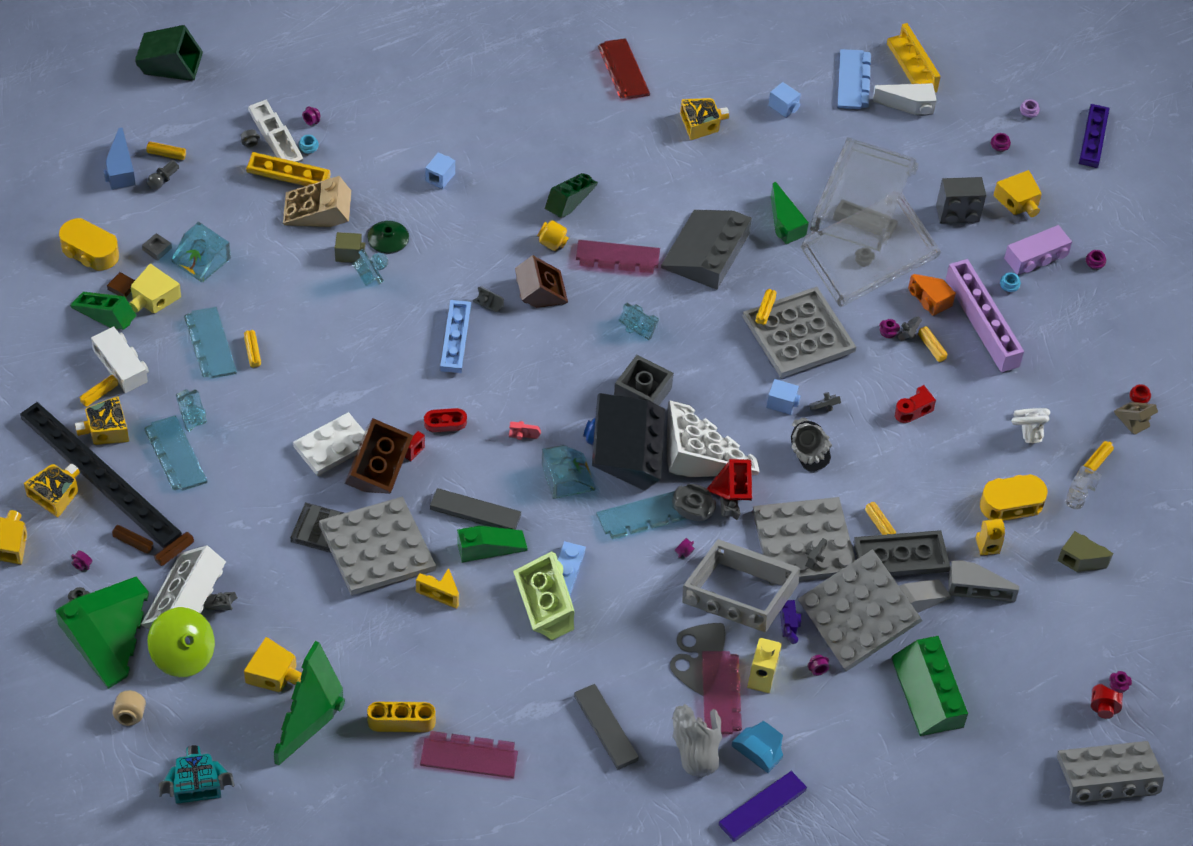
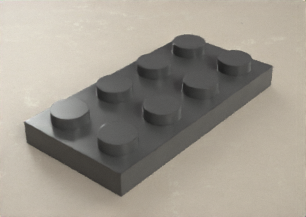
[853,530,950,577]

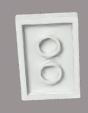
[293,412,365,476]

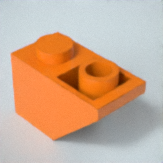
[908,274,956,316]

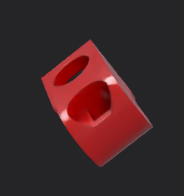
[895,385,936,423]

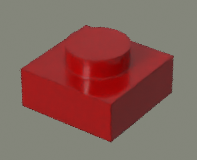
[405,431,425,461]

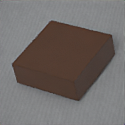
[107,272,135,297]

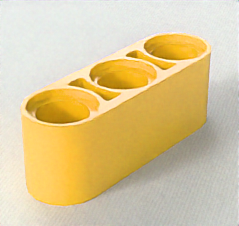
[367,702,436,732]

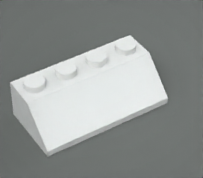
[141,545,226,629]

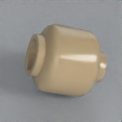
[113,690,146,726]

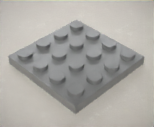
[742,287,856,378]
[319,497,436,595]
[752,497,855,585]
[798,549,922,672]

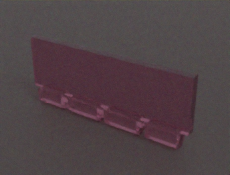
[576,240,660,274]
[702,651,742,734]
[420,731,518,779]

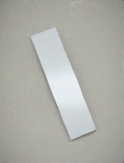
[248,99,303,162]

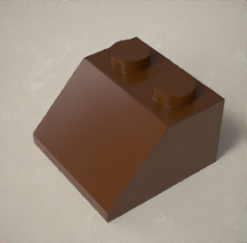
[515,255,568,308]

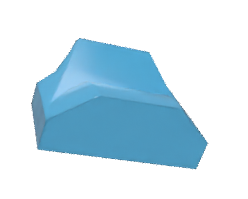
[732,721,783,773]

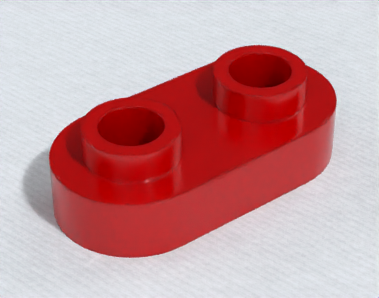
[424,408,467,432]

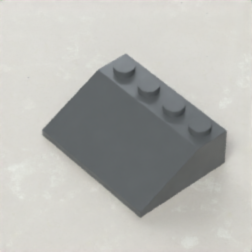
[661,210,752,290]

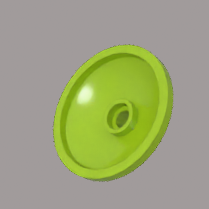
[147,607,215,677]

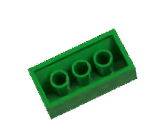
[891,636,968,736]

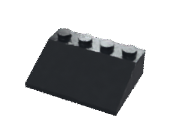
[592,393,665,491]

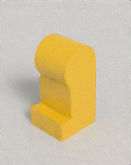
[975,519,1005,556]

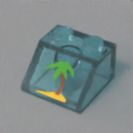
[171,222,231,283]
[541,445,595,499]

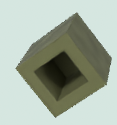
[335,232,366,263]

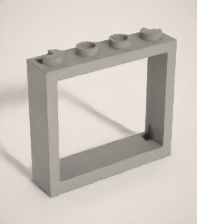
[682,539,800,632]

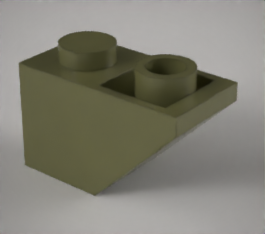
[1058,531,1113,572]

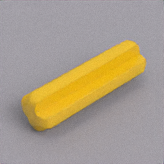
[146,141,186,160]
[755,289,777,325]
[918,326,948,362]
[244,330,261,368]
[79,375,118,407]
[1083,441,1114,475]
[865,502,896,535]

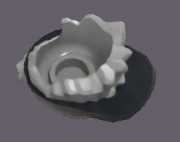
[791,418,832,471]

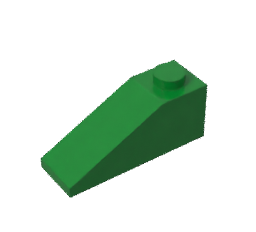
[770,182,809,244]
[70,292,137,330]
[457,526,528,563]

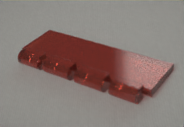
[598,38,650,99]

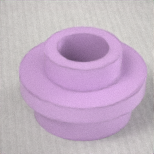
[1020,99,1040,118]

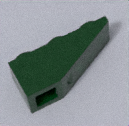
[544,173,598,218]

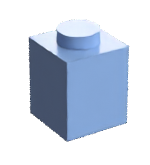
[768,82,801,118]
[425,152,455,189]
[766,379,801,415]

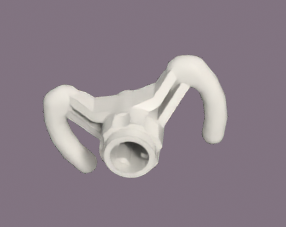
[1011,408,1050,443]

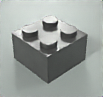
[936,177,986,223]
[614,355,674,406]

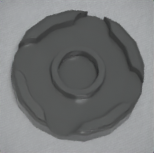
[672,484,716,521]

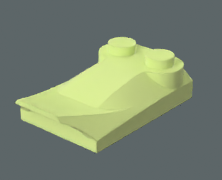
[513,551,575,640]

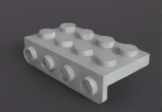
[1057,741,1164,803]

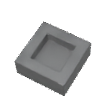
[142,233,172,261]

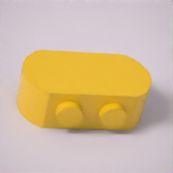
[59,218,119,271]
[980,474,1048,521]

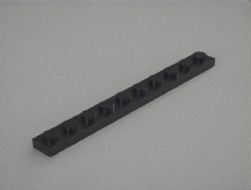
[20,402,182,549]

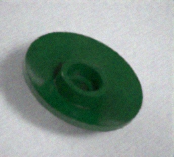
[368,221,409,254]

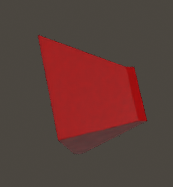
[707,459,752,501]

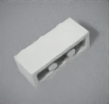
[91,327,149,393]

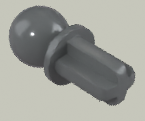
[147,160,179,190]

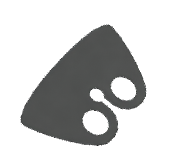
[670,623,725,696]

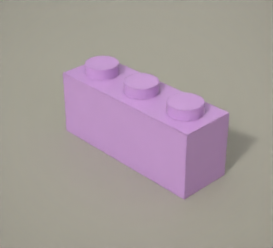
[1004,225,1072,275]

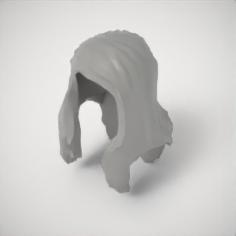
[672,704,722,777]

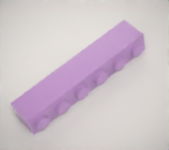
[946,259,1024,372]

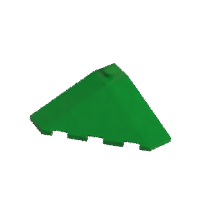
[55,576,149,689]
[274,641,345,765]

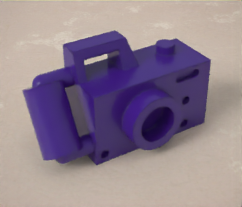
[780,600,801,644]

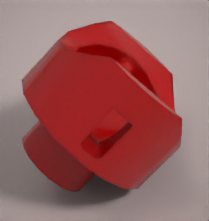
[1091,684,1123,719]

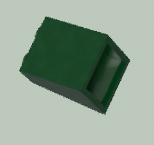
[135,25,203,81]

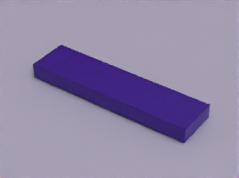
[1078,104,1110,168]
[719,770,807,842]

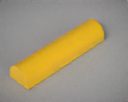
[246,152,331,186]

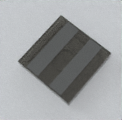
[290,502,344,553]

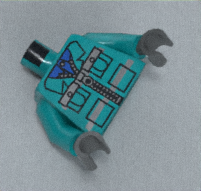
[159,745,235,804]

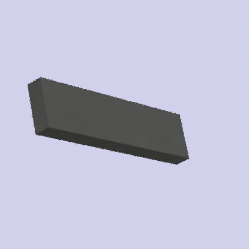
[430,488,521,530]
[574,684,639,770]

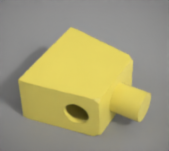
[129,263,181,313]
[747,638,782,694]

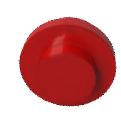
[1129,384,1151,403]

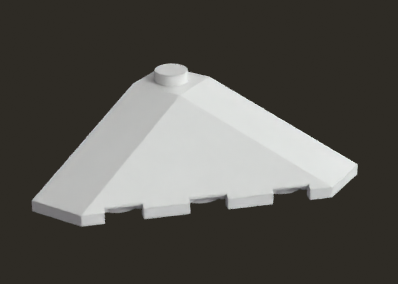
[667,400,760,477]

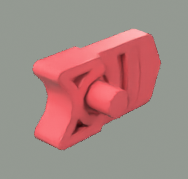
[509,421,541,440]

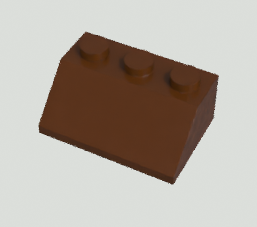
[344,418,413,494]

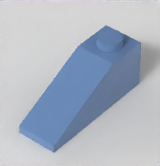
[103,127,136,190]

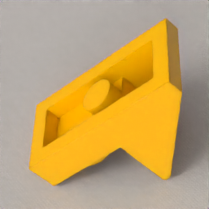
[416,569,459,609]

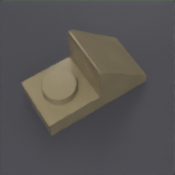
[1114,402,1158,434]

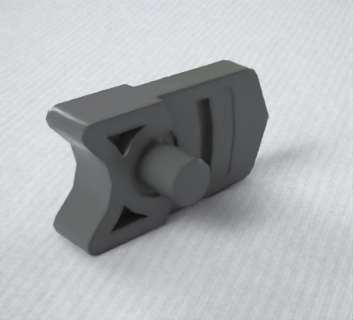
[473,286,504,312]
[897,317,922,341]
[809,392,841,411]
[720,497,741,520]
[805,538,827,569]
[204,592,238,611]

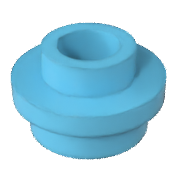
[298,135,319,154]
[1000,272,1021,292]

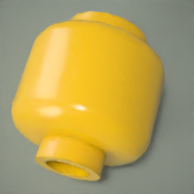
[537,220,569,251]

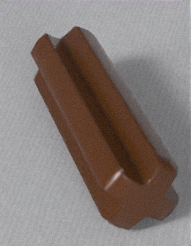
[112,525,154,554]
[154,532,194,566]

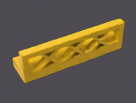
[887,23,941,93]

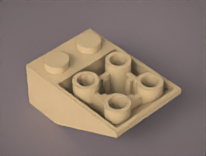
[283,176,351,227]

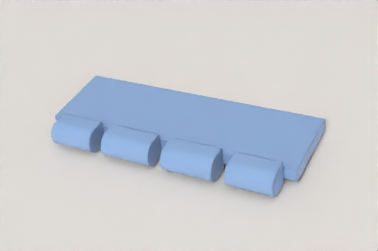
[837,49,871,109]

